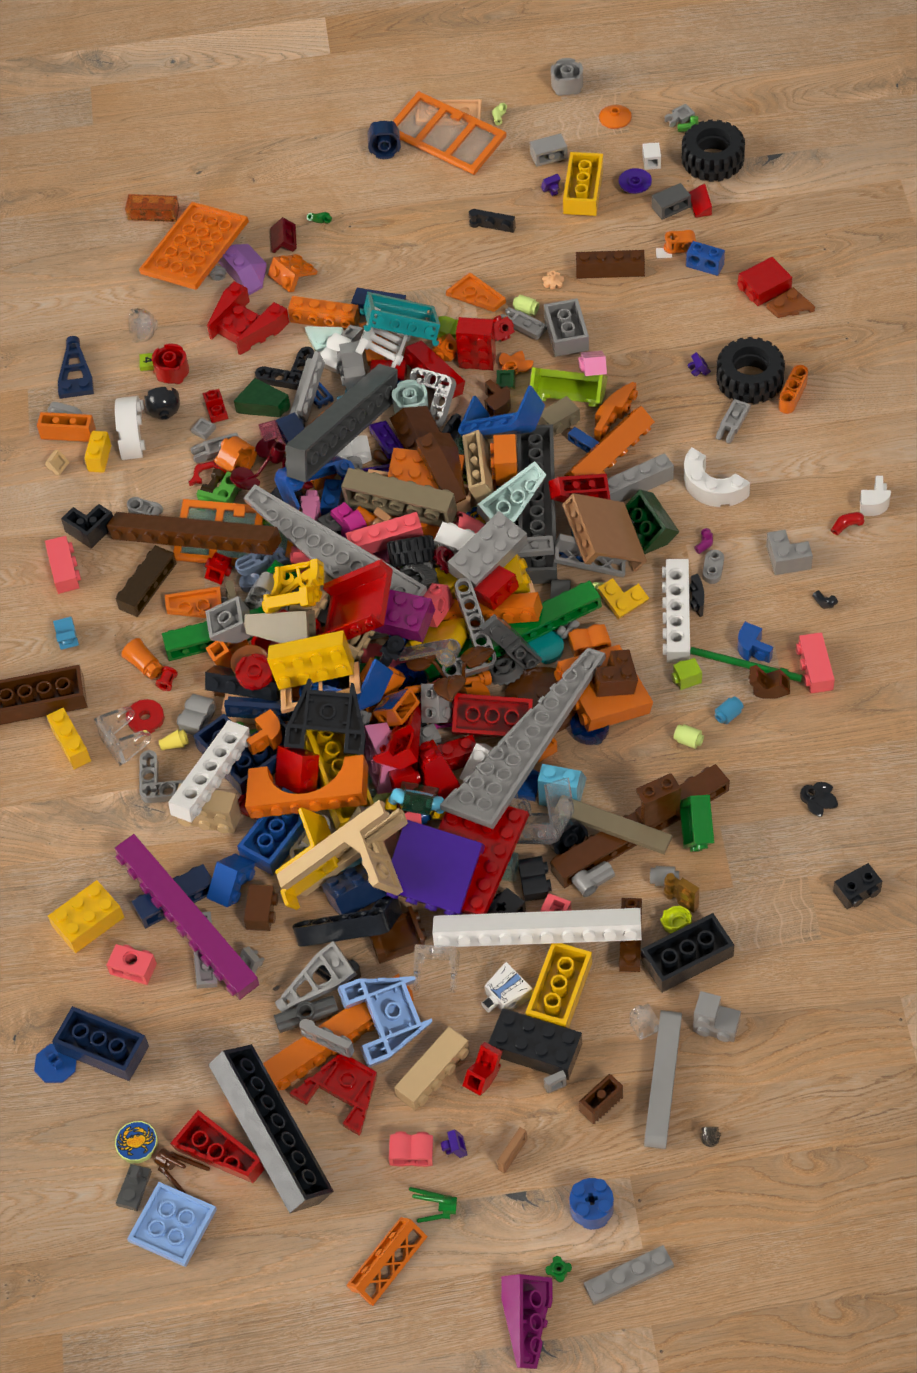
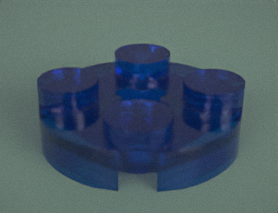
[570,713,609,745]

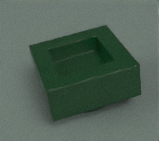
[496,370,516,389]

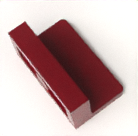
[270,217,297,253]

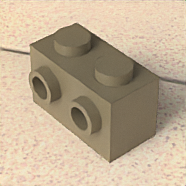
[539,396,580,436]

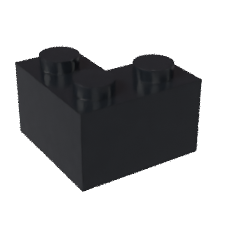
[61,504,113,549]

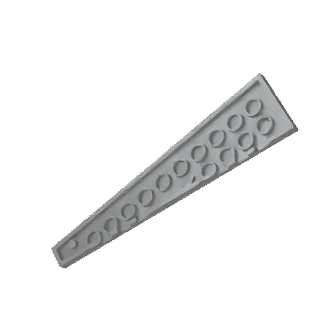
[244,485,427,597]
[440,648,606,829]

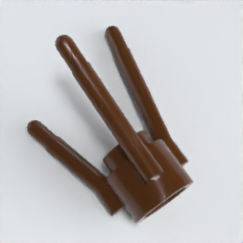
[154,1148,210,1193]

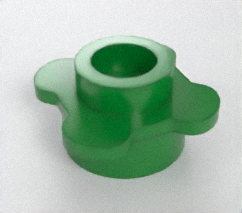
[545,1256,572,1282]

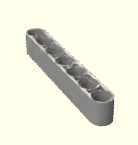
[644,1010,682,1149]

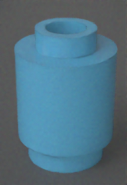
[715,696,744,724]

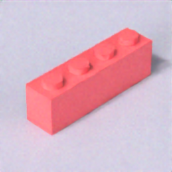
[345,512,424,553]

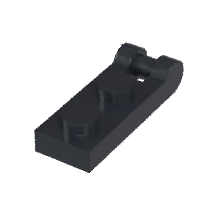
[469,209,516,233]

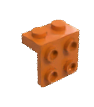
[268,254,318,292]

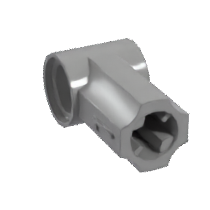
[572,861,615,897]

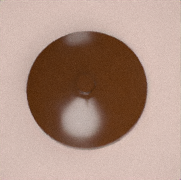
[504,667,578,733]

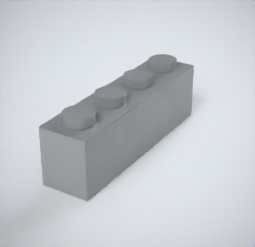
[608,453,674,502]

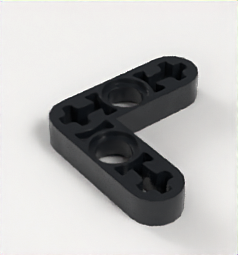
[255,347,314,390]

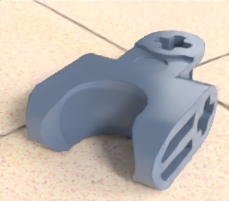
[235,547,292,593]

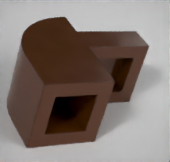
[484,379,511,417]
[748,665,790,699]

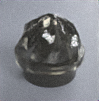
[699,1127,721,1147]

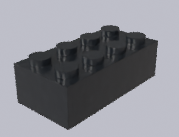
[641,913,735,993]
[488,1008,583,1080]

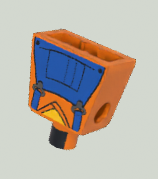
[372,687,420,726]

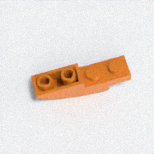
[594,382,638,442]

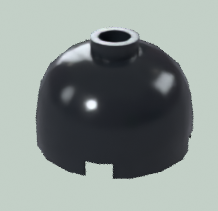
[144,387,180,420]
[547,817,588,855]

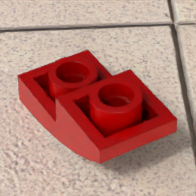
[202,389,229,423]

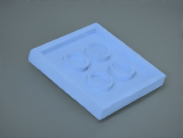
[127,1182,217,1267]

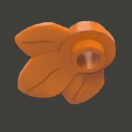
[499,351,534,376]

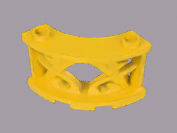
[262,559,324,614]

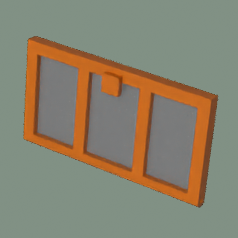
[393,91,507,175]

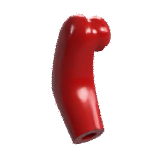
[831,512,865,535]

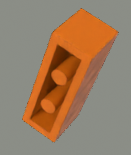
[37,412,96,442]

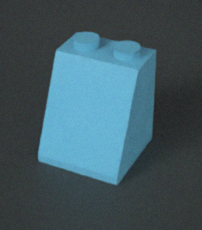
[538,764,586,808]

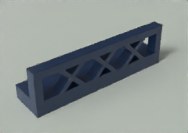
[224,696,298,721]

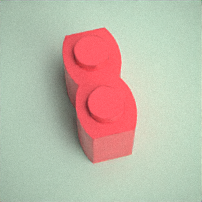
[389,1131,434,1167]

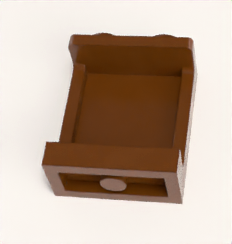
[635,773,681,827]
[369,906,428,964]

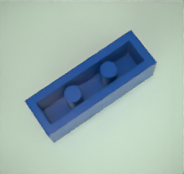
[568,427,599,453]

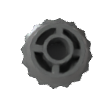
[490,658,524,686]

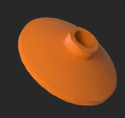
[599,105,632,129]

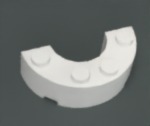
[115,396,146,460]
[684,447,750,507]

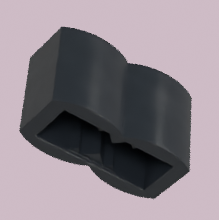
[518,856,552,902]

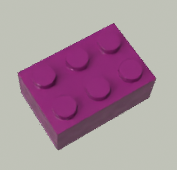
[371,589,436,643]

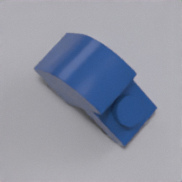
[737,621,773,663]

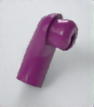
[694,528,713,554]

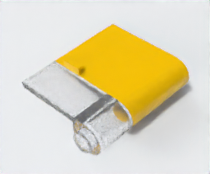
[399,618,471,666]

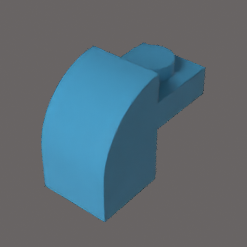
[53,617,79,650]

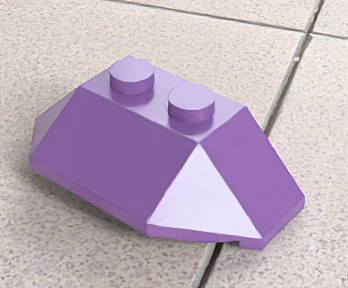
[218,244,267,295]

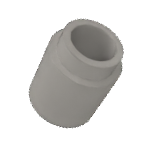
[650,866,679,886]

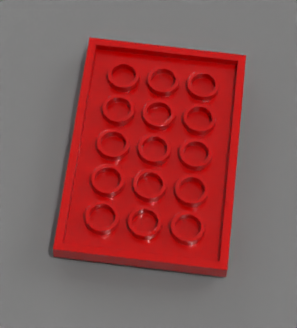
[438,806,529,914]

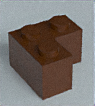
[593,649,638,697]

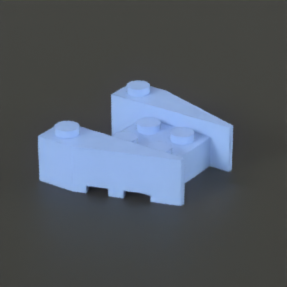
[338,976,433,1068]

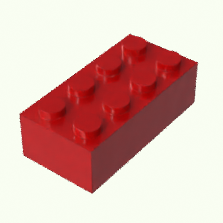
[452,693,533,738]

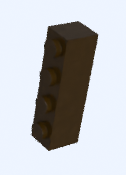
[116,545,177,617]

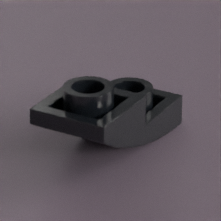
[689,573,704,617]

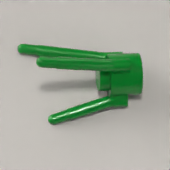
[409,1187,457,1223]

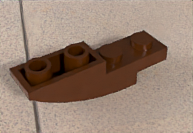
[619,898,642,972]

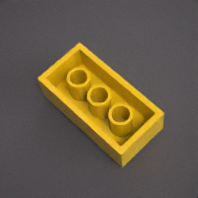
[563,152,603,216]
[267,630,354,690]
[526,943,592,1028]

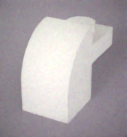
[860,476,891,516]

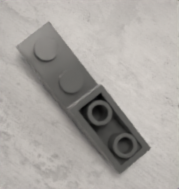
[480,614,542,670]

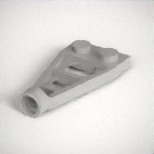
[275,941,357,1012]

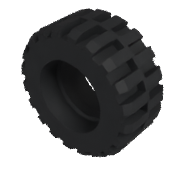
[681,119,745,182]
[716,337,785,405]

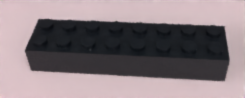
[208,1044,334,1213]

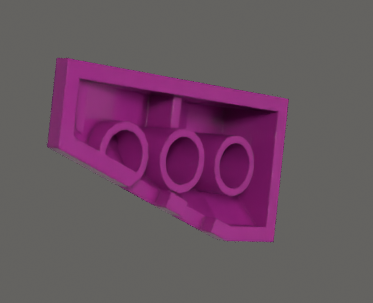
[501,1274,553,1369]

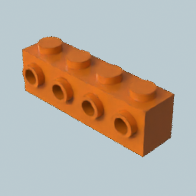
[288,296,360,330]

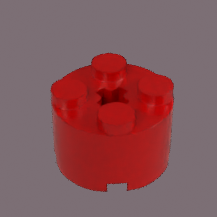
[152,343,189,384]

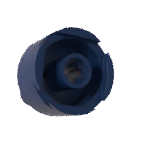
[367,121,401,159]

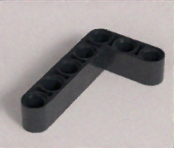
[292,896,402,947]

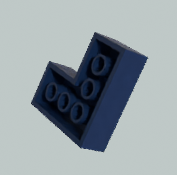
[193,714,287,795]

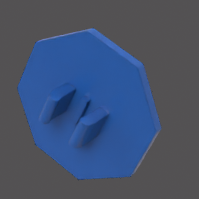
[34,1044,77,1083]

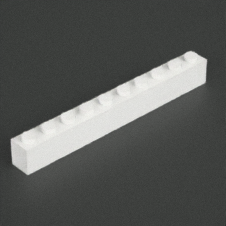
[432,908,642,948]

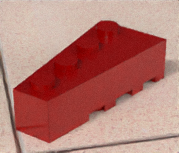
[170,1110,265,1183]

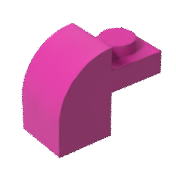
[330,502,367,539]

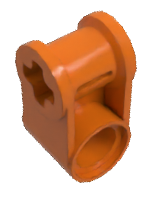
[664,230,696,254]

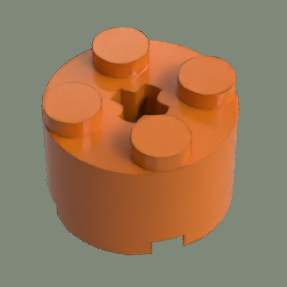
[215,436,257,472]

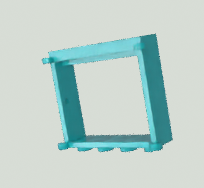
[360,292,440,346]

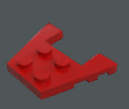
[290,1054,377,1136]

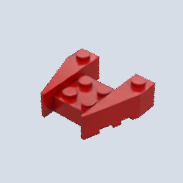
[207,281,290,355]

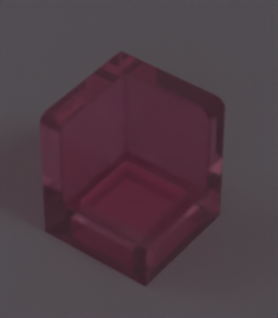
[258,420,283,443]

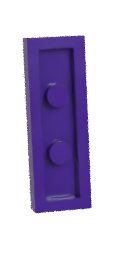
[369,421,404,459]

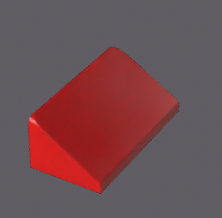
[689,184,712,218]

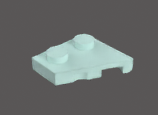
[305,326,344,352]

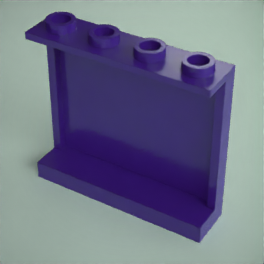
[386,820,485,915]

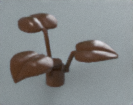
[405,646,495,702]

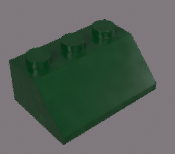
[625,489,680,554]

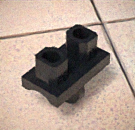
[379,635,404,667]

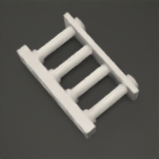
[355,307,411,368]

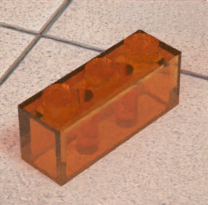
[125,194,180,222]

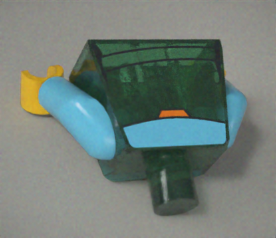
[385,781,445,820]

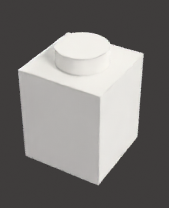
[642,142,661,170]

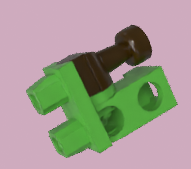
[196,469,242,516]

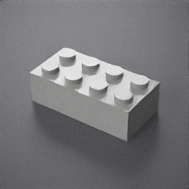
[448,511,528,588]

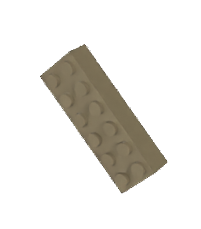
[341,468,457,527]

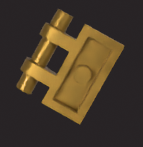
[664,873,700,913]

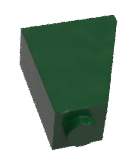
[234,378,290,418]

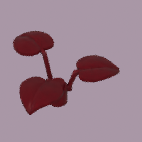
[230,433,313,490]

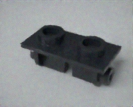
[441,413,461,442]

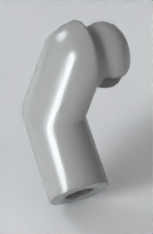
[556,620,580,639]

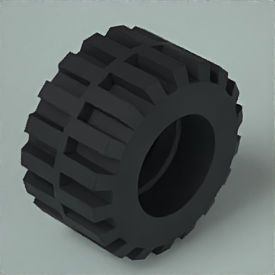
[387,535,435,567]

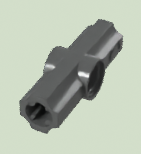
[274,995,339,1033]

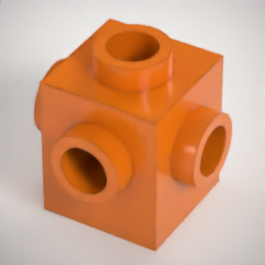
[431,333,457,362]

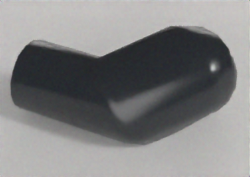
[812,590,838,609]

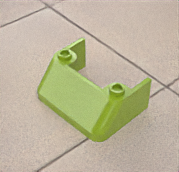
[530,367,608,407]

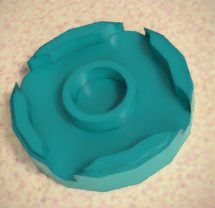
[528,631,564,664]

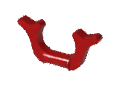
[189,460,227,486]

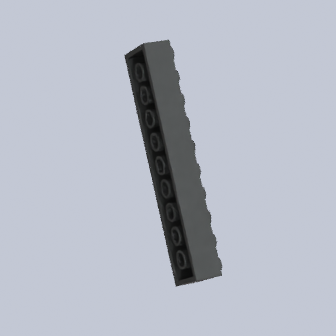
[285,364,398,482]
[517,424,557,584]

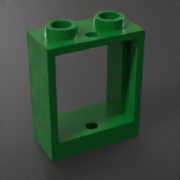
[680,795,714,852]

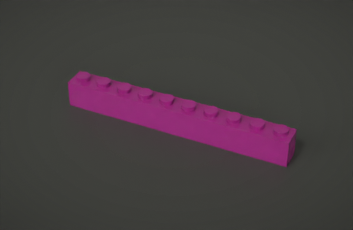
[115,834,259,1000]

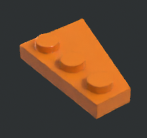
[446,272,506,312]

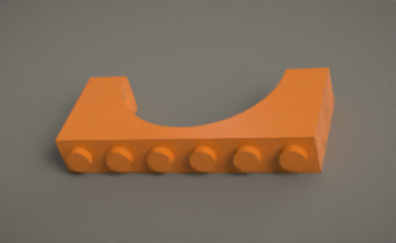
[245,755,368,818]

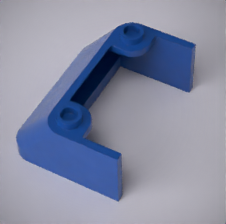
[458,385,545,440]
[274,455,355,510]
[299,659,393,711]

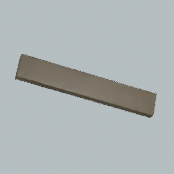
[553,794,672,855]

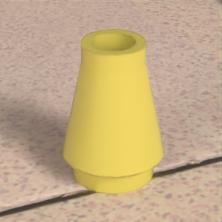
[159,729,189,751]

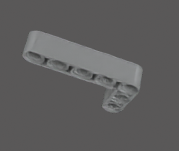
[244,572,329,628]
[442,578,496,678]

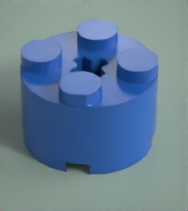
[569,1178,614,1230]

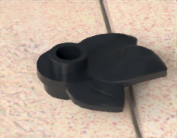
[800,782,838,817]

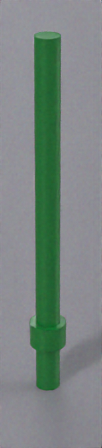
[690,647,803,682]

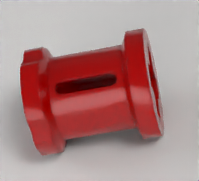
[155,666,178,691]

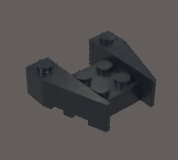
[284,679,366,756]

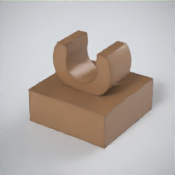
[372,507,392,525]

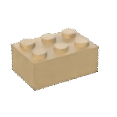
[177,783,241,834]

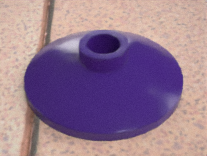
[619,168,652,194]

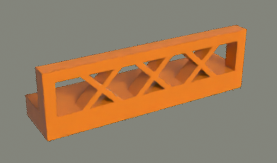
[346,1217,428,1306]

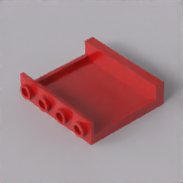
[317,559,393,640]

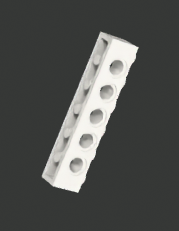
[662,559,690,663]
[168,720,251,823]

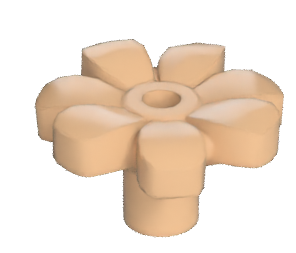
[542,271,564,289]

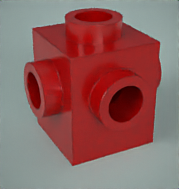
[492,315,515,342]
[204,552,233,585]

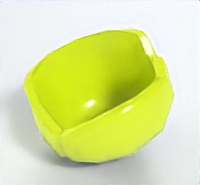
[660,906,692,934]

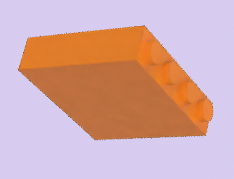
[554,645,653,732]

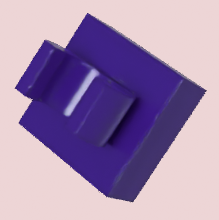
[541,174,561,196]
[687,352,711,376]
[441,1129,468,1158]

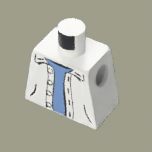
[481,962,533,1013]

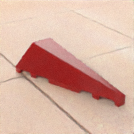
[373,701,421,769]

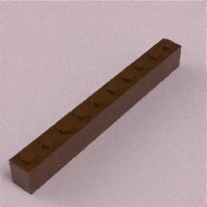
[107,512,282,555]
[550,764,730,889]

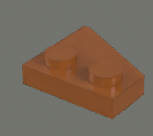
[766,287,815,318]

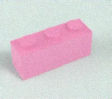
[578,351,607,376]

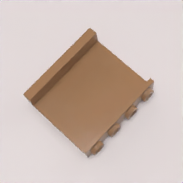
[562,493,647,572]

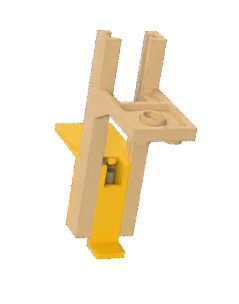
[275,800,408,910]

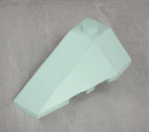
[477,461,546,523]

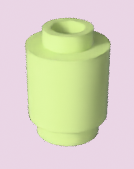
[513,294,539,316]
[673,724,704,749]

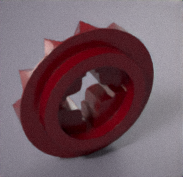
[433,546,454,574]

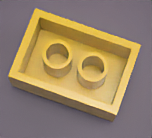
[48,880,125,954]

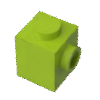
[671,658,702,690]

